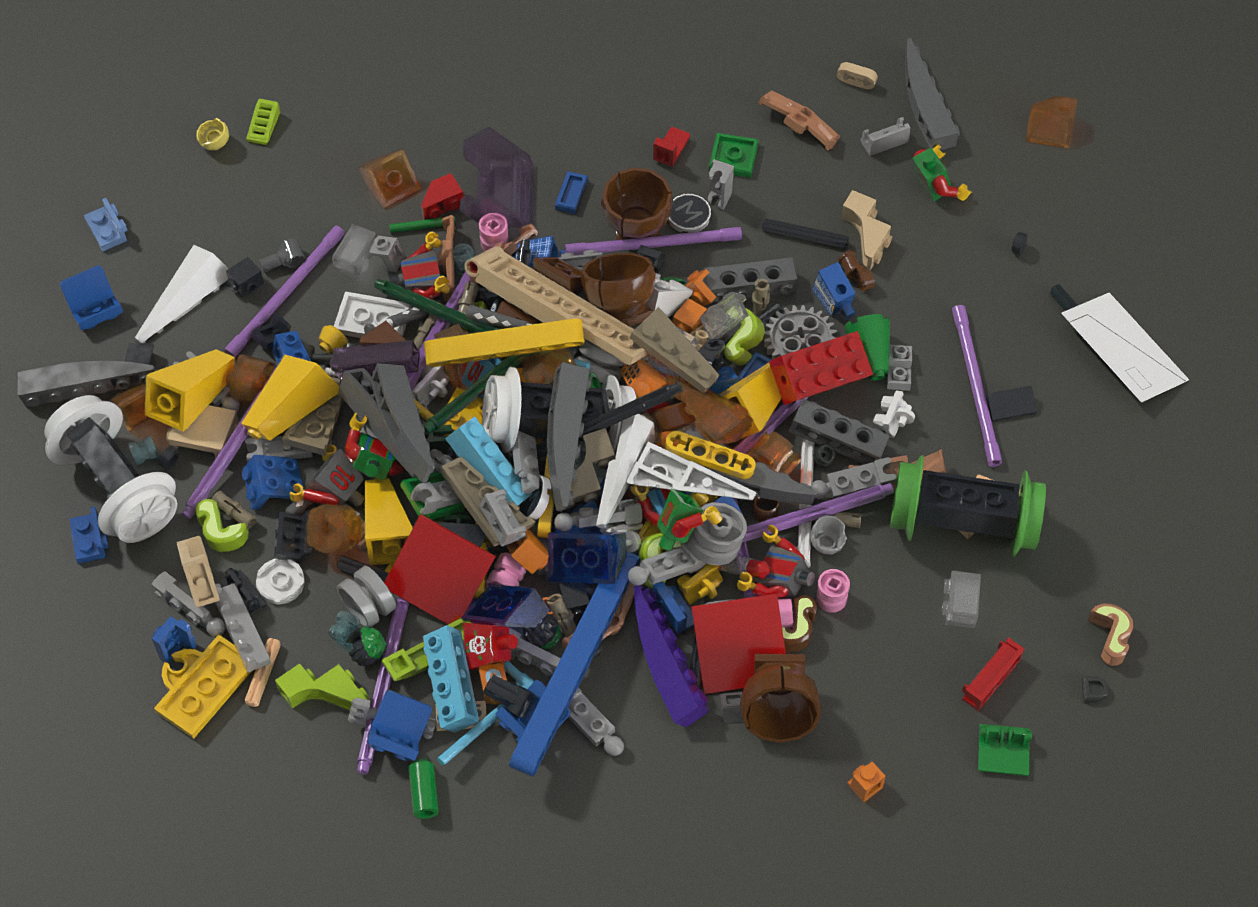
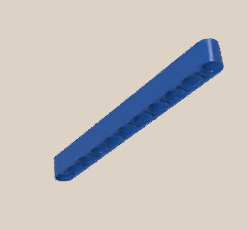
[509,548,640,777]

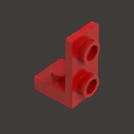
[653,127,690,167]

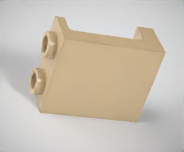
[166,405,239,458]
[176,536,220,608]

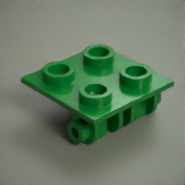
[978,724,1032,776]

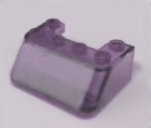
[460,126,533,228]

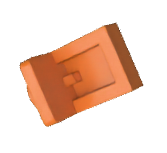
[685,269,716,306]

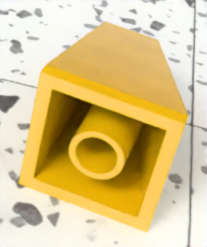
[145,350,235,432]
[241,355,340,441]
[705,363,781,444]
[365,478,413,565]

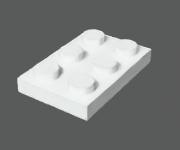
[334,292,411,338]

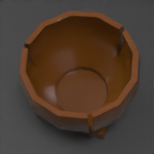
[601,167,673,240]
[581,253,656,327]
[740,654,822,743]

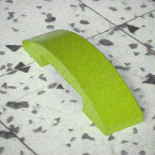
[382,615,472,682]

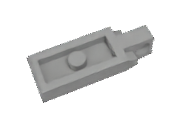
[513,431,540,495]

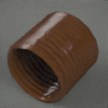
[752,496,779,522]

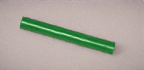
[389,216,456,233]

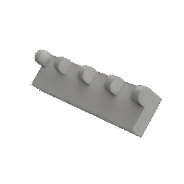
[215,583,271,673]

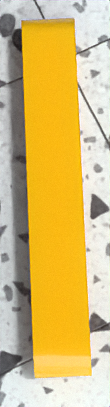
[424,319,584,367]

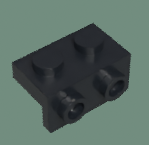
[273,511,314,563]

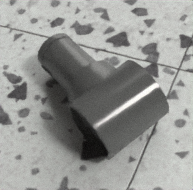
[259,239,306,273]

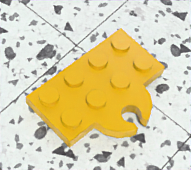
[154,634,252,739]

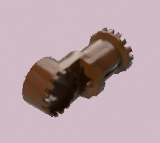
[837,250,875,292]

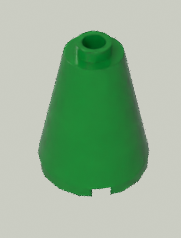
[845,314,890,381]

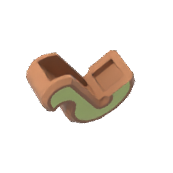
[1088,603,1133,666]

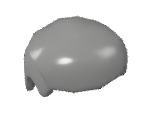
[810,515,847,555]

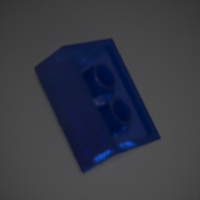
[548,530,627,584]
[461,584,550,627]

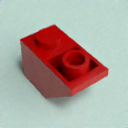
[421,173,464,220]

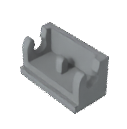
[860,117,911,156]
[708,159,734,210]
[479,489,527,547]

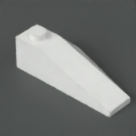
[645,273,693,317]

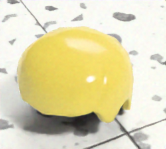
[197,118,229,150]

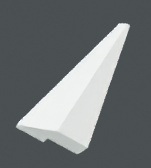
[135,245,229,343]
[596,414,655,529]
[626,442,757,500]

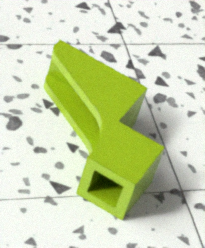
[275,664,370,710]

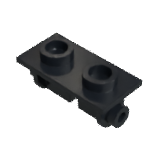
[220,568,266,615]

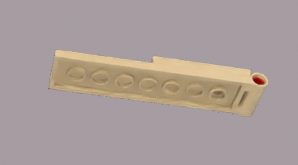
[465,246,649,365]

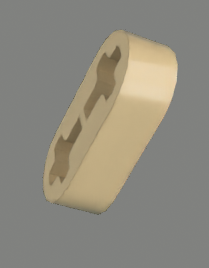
[836,62,878,89]

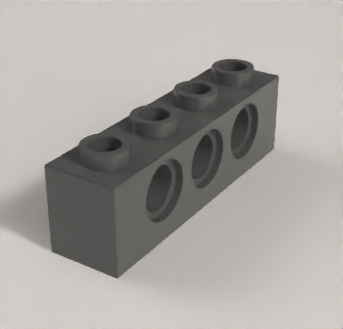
[703,257,797,303]
[789,399,890,464]

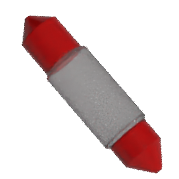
[719,555,770,579]

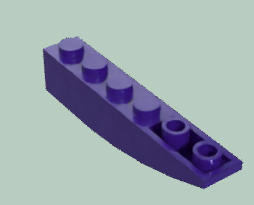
[634,585,710,727]

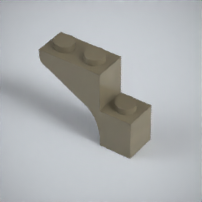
[553,428,615,510]

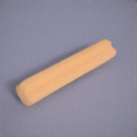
[245,638,281,707]

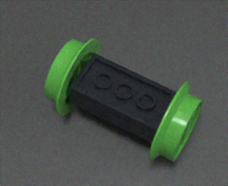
[890,455,1046,557]

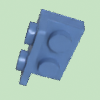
[84,198,128,252]

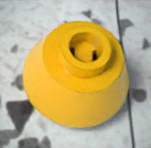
[318,325,348,354]

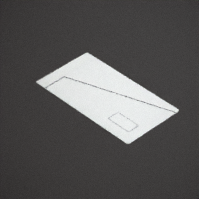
[1061,293,1189,402]

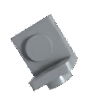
[369,236,406,272]

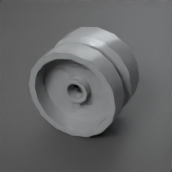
[575,340,625,384]
[688,502,747,566]
[336,566,397,628]

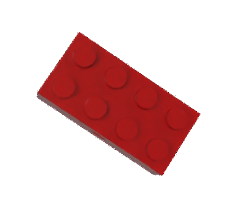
[769,331,873,405]

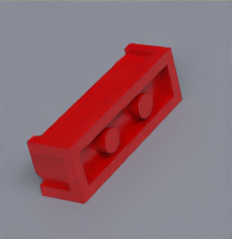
[962,637,1025,711]

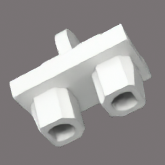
[411,366,450,407]
[873,391,915,438]
[599,521,643,552]

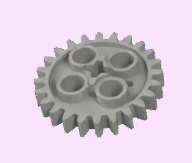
[763,305,837,360]

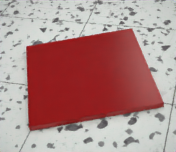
[384,514,496,624]
[691,593,786,694]

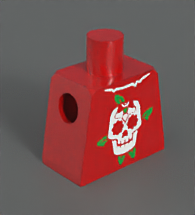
[463,623,518,670]

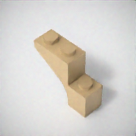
[841,190,892,271]

